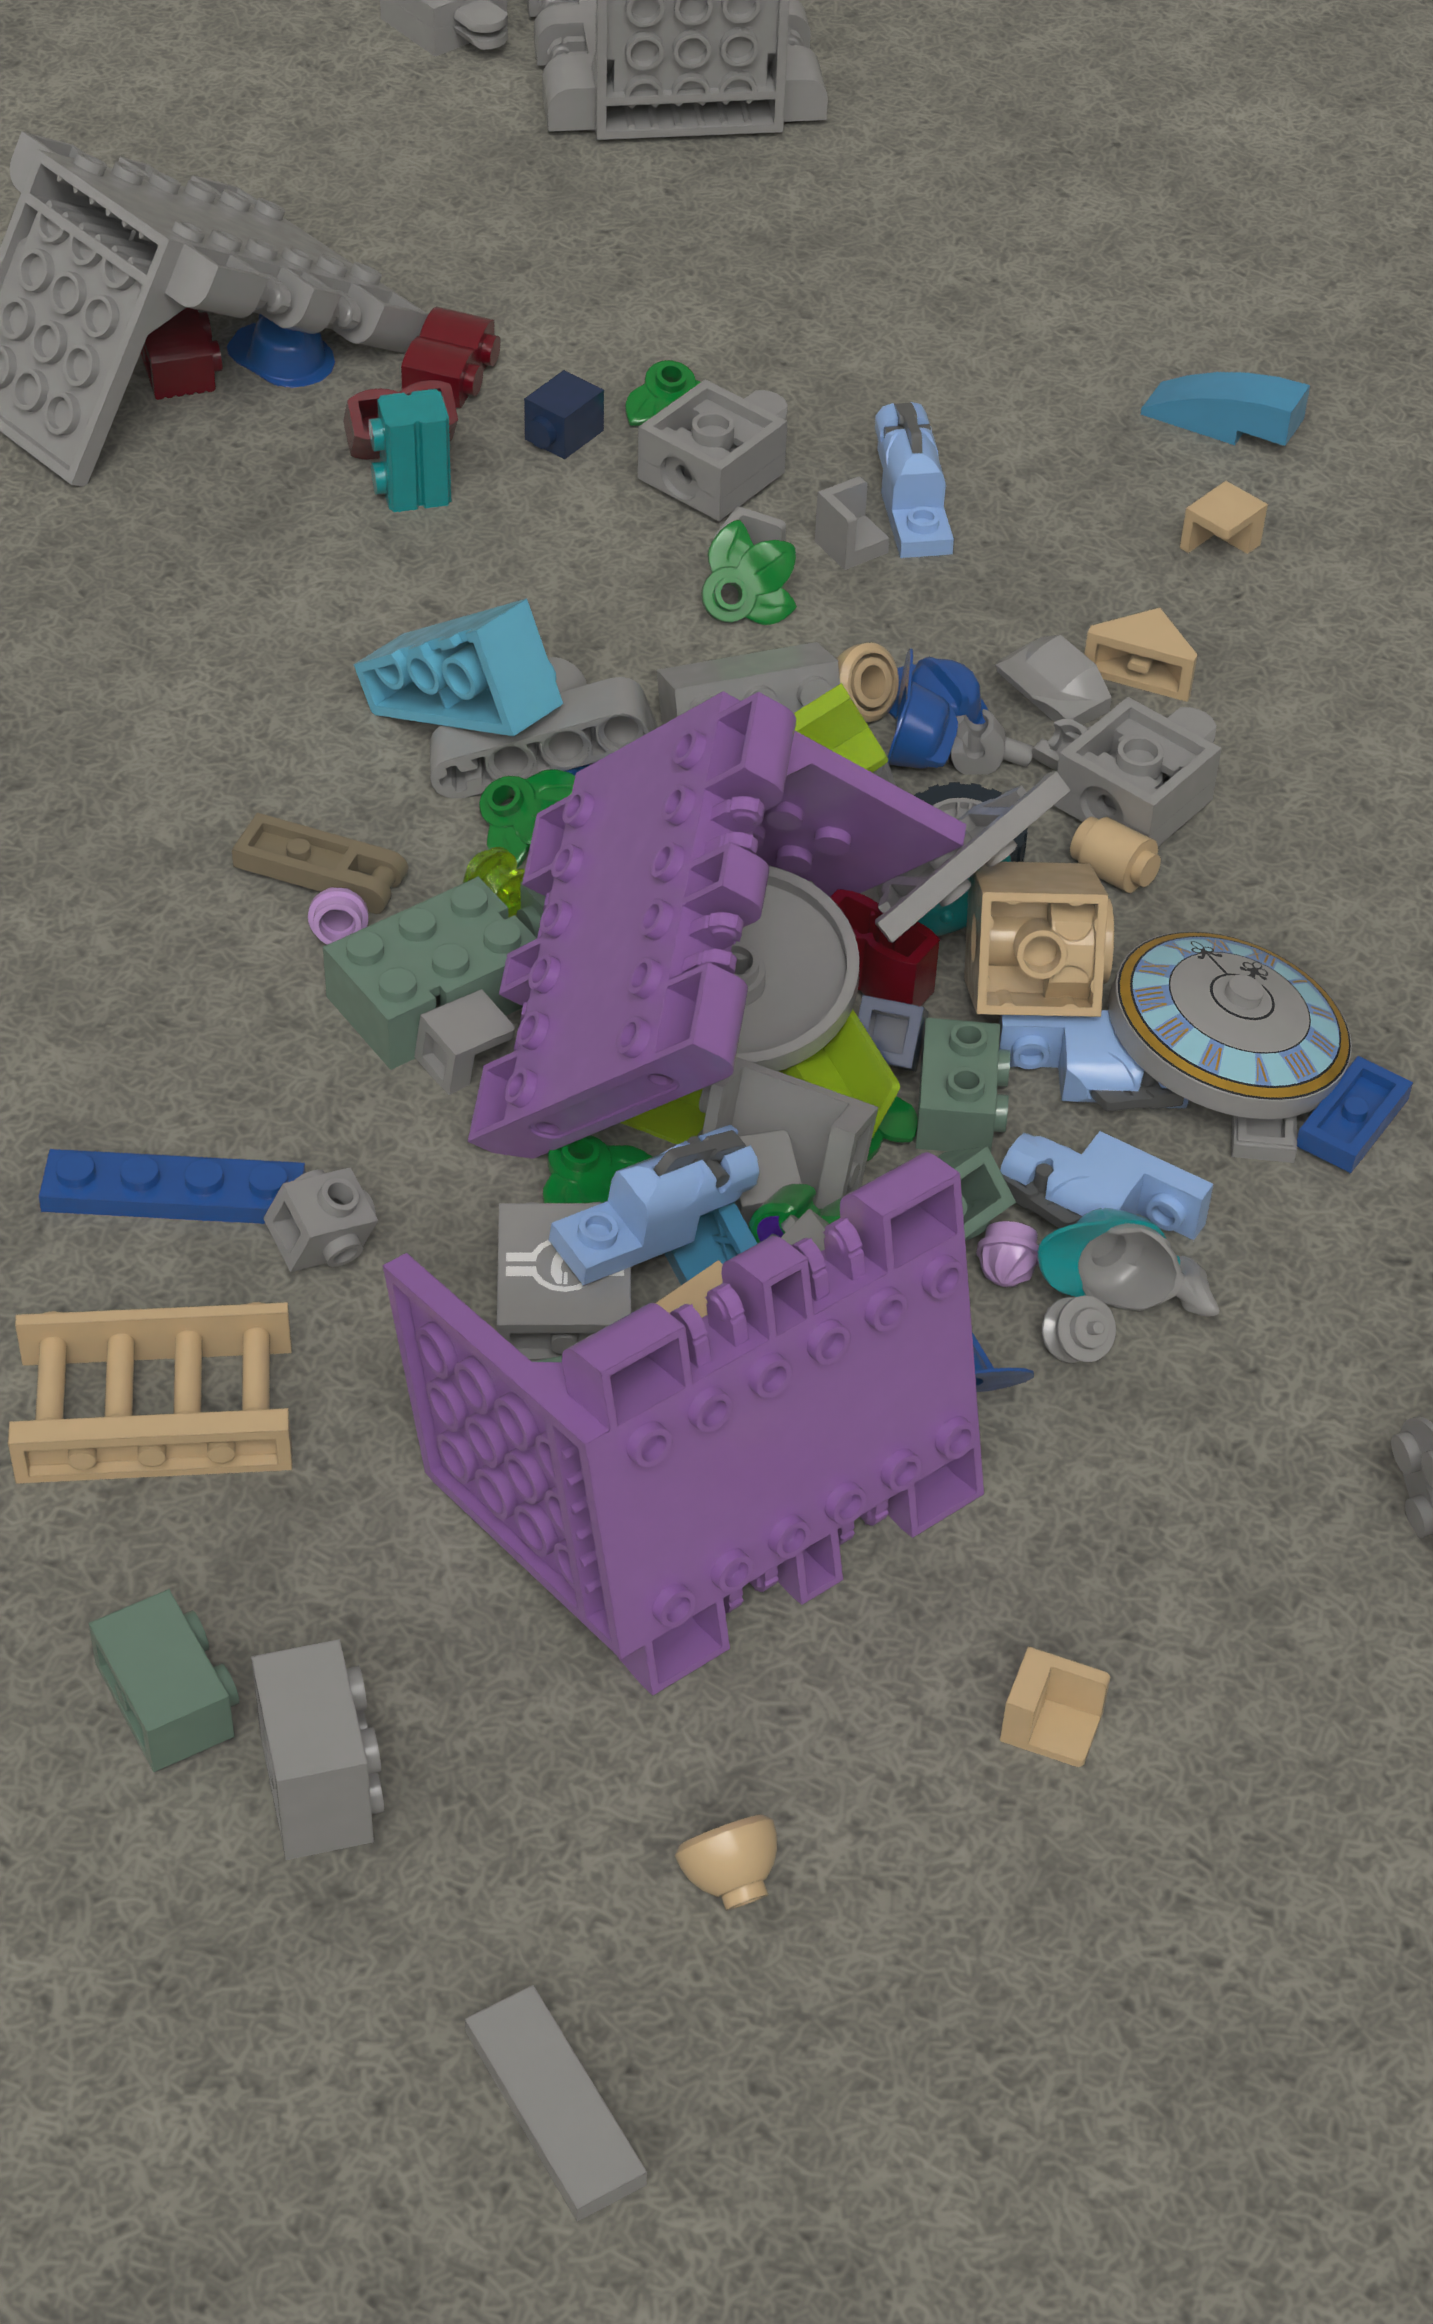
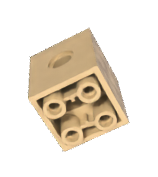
[964,862,1114,1017]

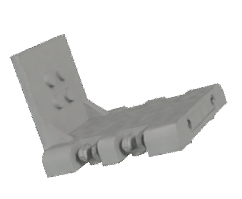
[526,0,828,140]
[0,132,428,487]

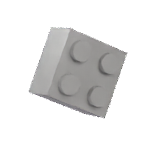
[251,1639,384,1860]

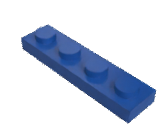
[39,1149,306,1224]

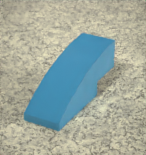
[1141,372,1310,446]

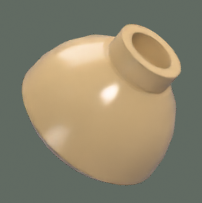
[836,643,899,722]
[675,1815,777,1911]

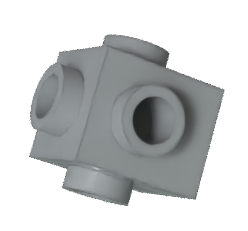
[263,1167,378,1272]

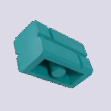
[369,389,452,512]

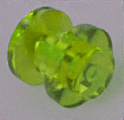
[463,847,525,918]

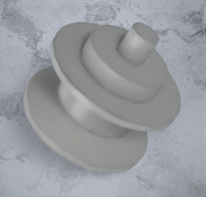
[1042,1296,1116,1363]

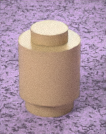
[1070,817,1161,893]

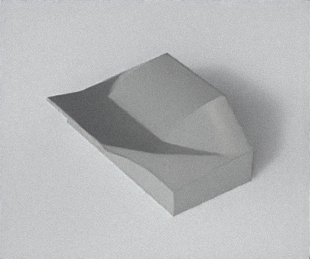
[994,635,1111,725]

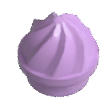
[308,887,369,945]
[976,1221,1039,1287]

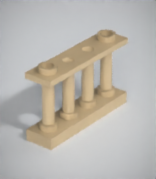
[8,1302,292,1484]

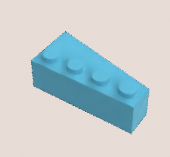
[353,599,563,736]

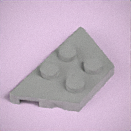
[875,771,1071,943]

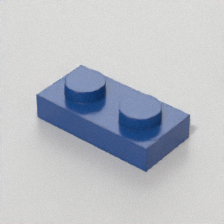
[1297,1056,1413,1173]

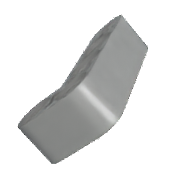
[430,677,658,798]

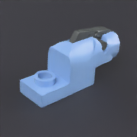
[875,402,954,558]
[999,1010,1188,1111]
[549,1125,759,1286]
[1000,1131,1213,1240]

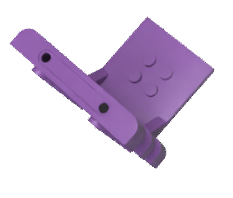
[468,691,966,1159]
[383,1152,984,1695]

